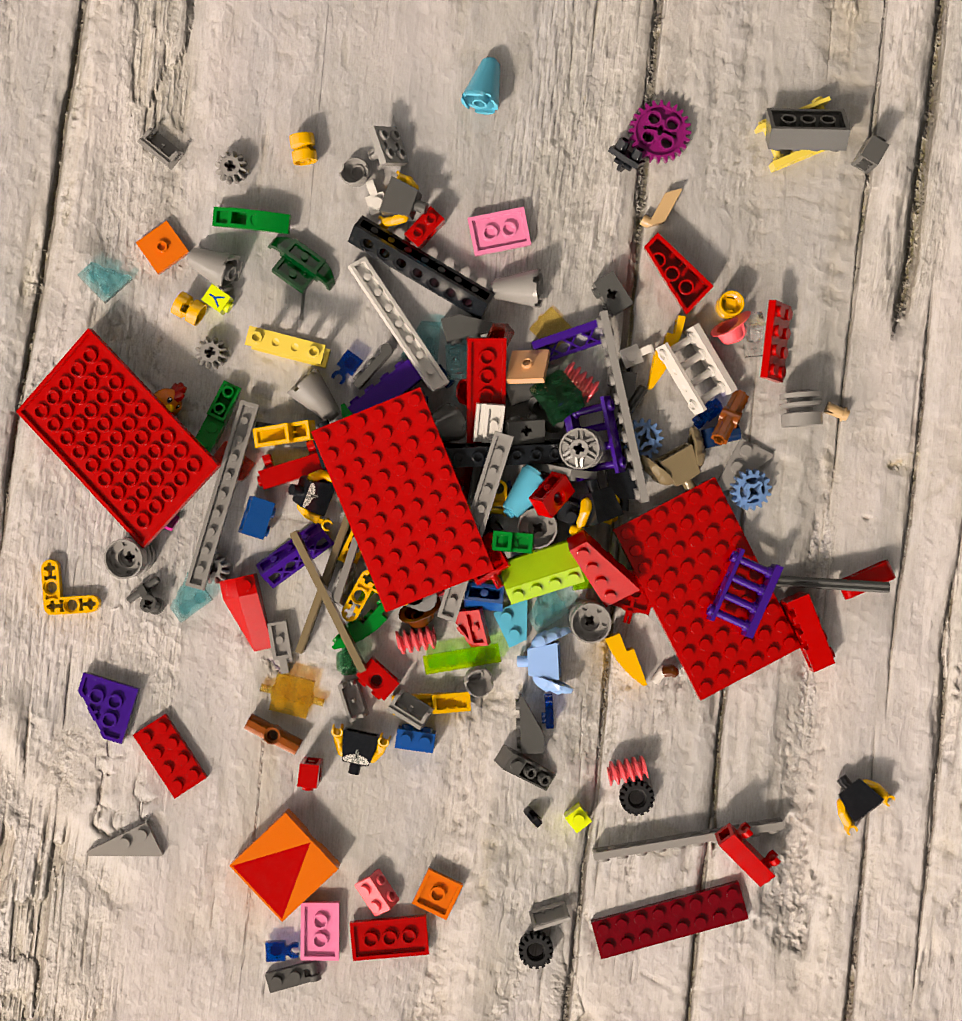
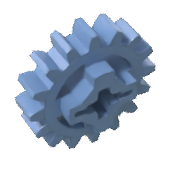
[621,418,664,459]
[729,468,772,511]

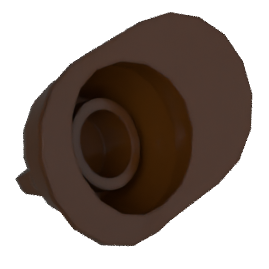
[398,596,441,628]

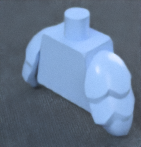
[517,627,574,695]

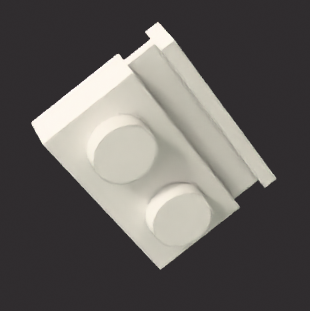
[473,402,505,443]

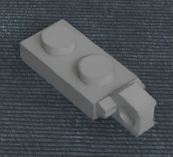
[267,619,293,674]

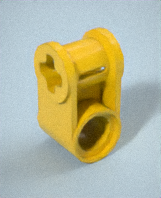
[490,480,507,516]

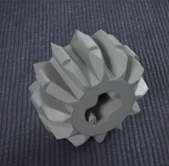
[215,151,248,185]
[195,337,228,369]
[207,552,230,584]

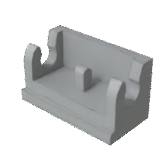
[137,128,184,170]
[338,678,369,723]
[387,689,434,730]

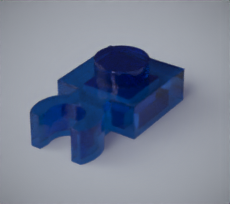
[331,349,364,385]
[692,398,723,430]
[541,694,554,729]
[265,940,300,962]

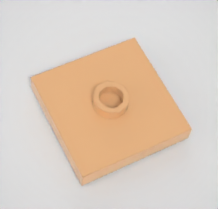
[506,349,550,384]

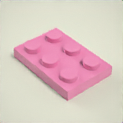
[467,207,531,257]
[300,901,340,961]

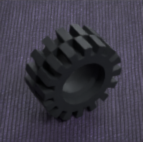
[619,779,655,816]
[518,930,553,969]

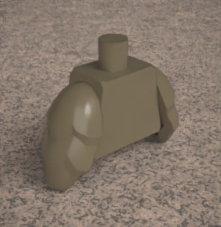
[640,427,706,491]

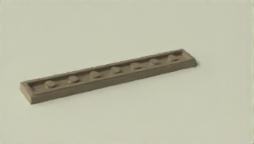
[295,515,350,654]
[290,530,368,673]

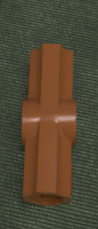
[711,390,749,445]
[244,713,303,755]

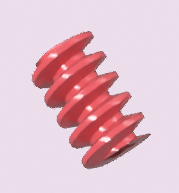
[558,362,599,403]
[395,625,437,654]
[607,755,648,786]

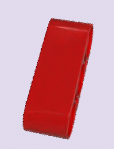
[841,559,896,600]

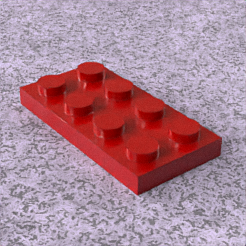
[760,300,793,383]
[133,713,208,799]
[350,914,429,961]

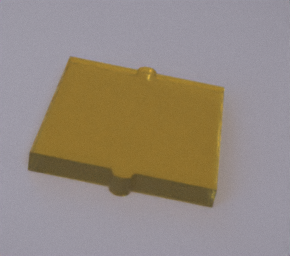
[529,307,572,351]

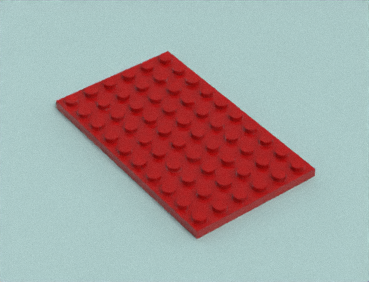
[16,328,221,548]
[311,387,495,612]
[612,477,801,701]

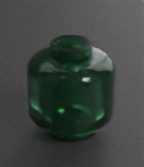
[336,647,358,675]

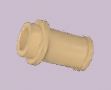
[824,402,850,421]

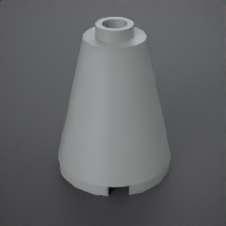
[187,248,243,292]
[490,269,544,308]
[287,368,339,422]

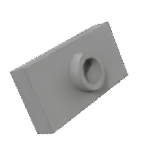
[529,900,571,931]

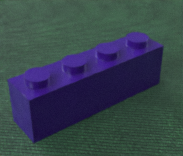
[348,359,423,414]

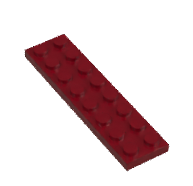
[591,880,749,959]

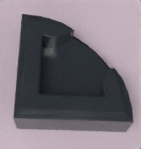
[523,806,542,828]

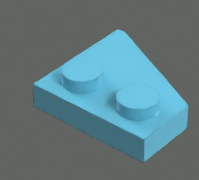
[493,600,528,648]

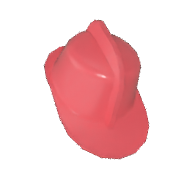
[710,310,751,345]

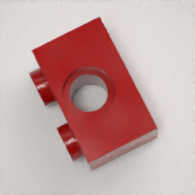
[404,206,445,250]
[529,471,575,518]
[356,656,401,701]
[297,757,323,791]

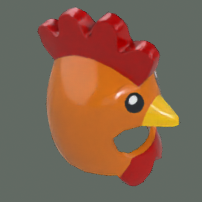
[154,382,187,416]

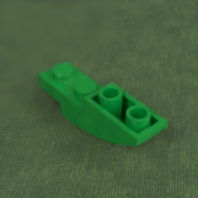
[212,207,291,234]
[195,380,242,453]
[332,599,388,650]

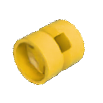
[289,132,318,166]
[171,291,207,326]
[715,291,744,319]

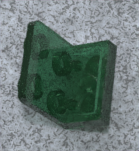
[530,369,585,426]

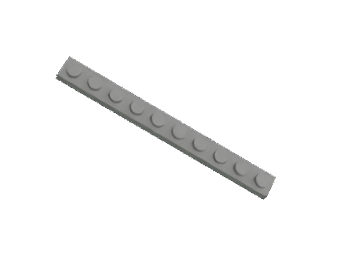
[596,310,649,503]
[185,400,260,591]
[437,431,514,622]
[592,817,785,862]

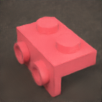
[354,868,399,917]

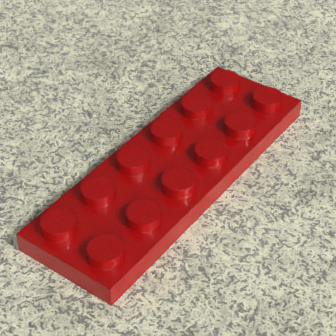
[466,337,507,443]

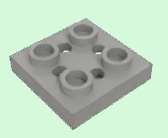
[367,126,409,166]

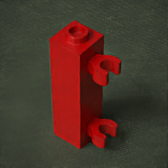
[257,440,327,490]
[715,822,781,887]

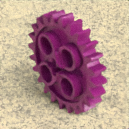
[628,100,691,164]

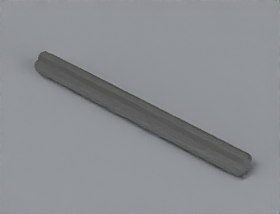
[776,576,890,593]

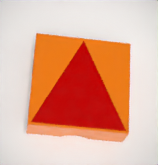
[229,808,341,922]

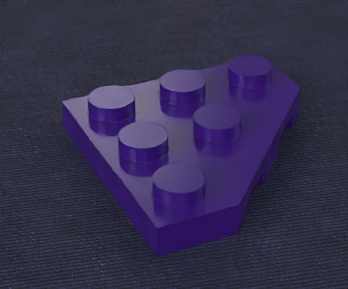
[78,672,140,744]

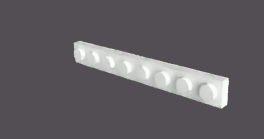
[348,256,449,393]

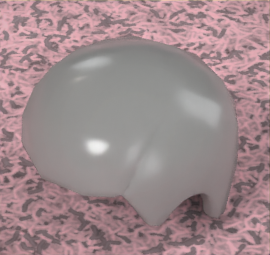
[339,157,370,187]
[464,666,494,697]

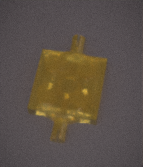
[260,672,325,719]

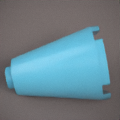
[461,57,500,115]
[503,464,546,519]

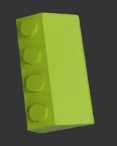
[501,540,585,605]

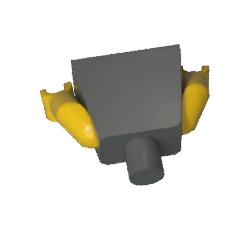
[378,171,429,229]

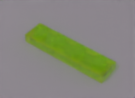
[423,642,501,675]

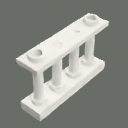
[656,323,737,415]

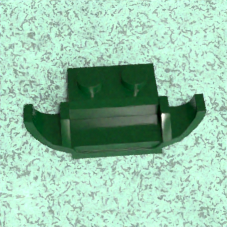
[268,237,335,294]

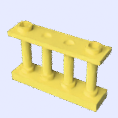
[754,96,831,173]
[245,325,331,369]

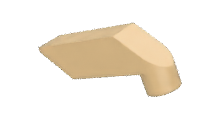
[640,188,682,228]

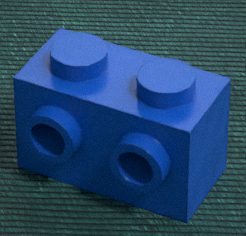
[238,496,276,540]
[464,582,505,612]
[395,724,436,753]

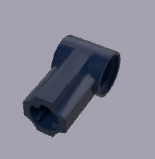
[701,425,741,449]

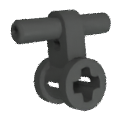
[126,576,165,615]

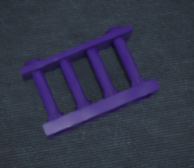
[561,396,627,481]
[706,548,784,639]

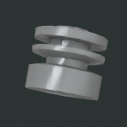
[780,389,823,428]
[559,428,606,469]
[517,508,558,549]
[104,536,155,579]
[568,598,611,643]

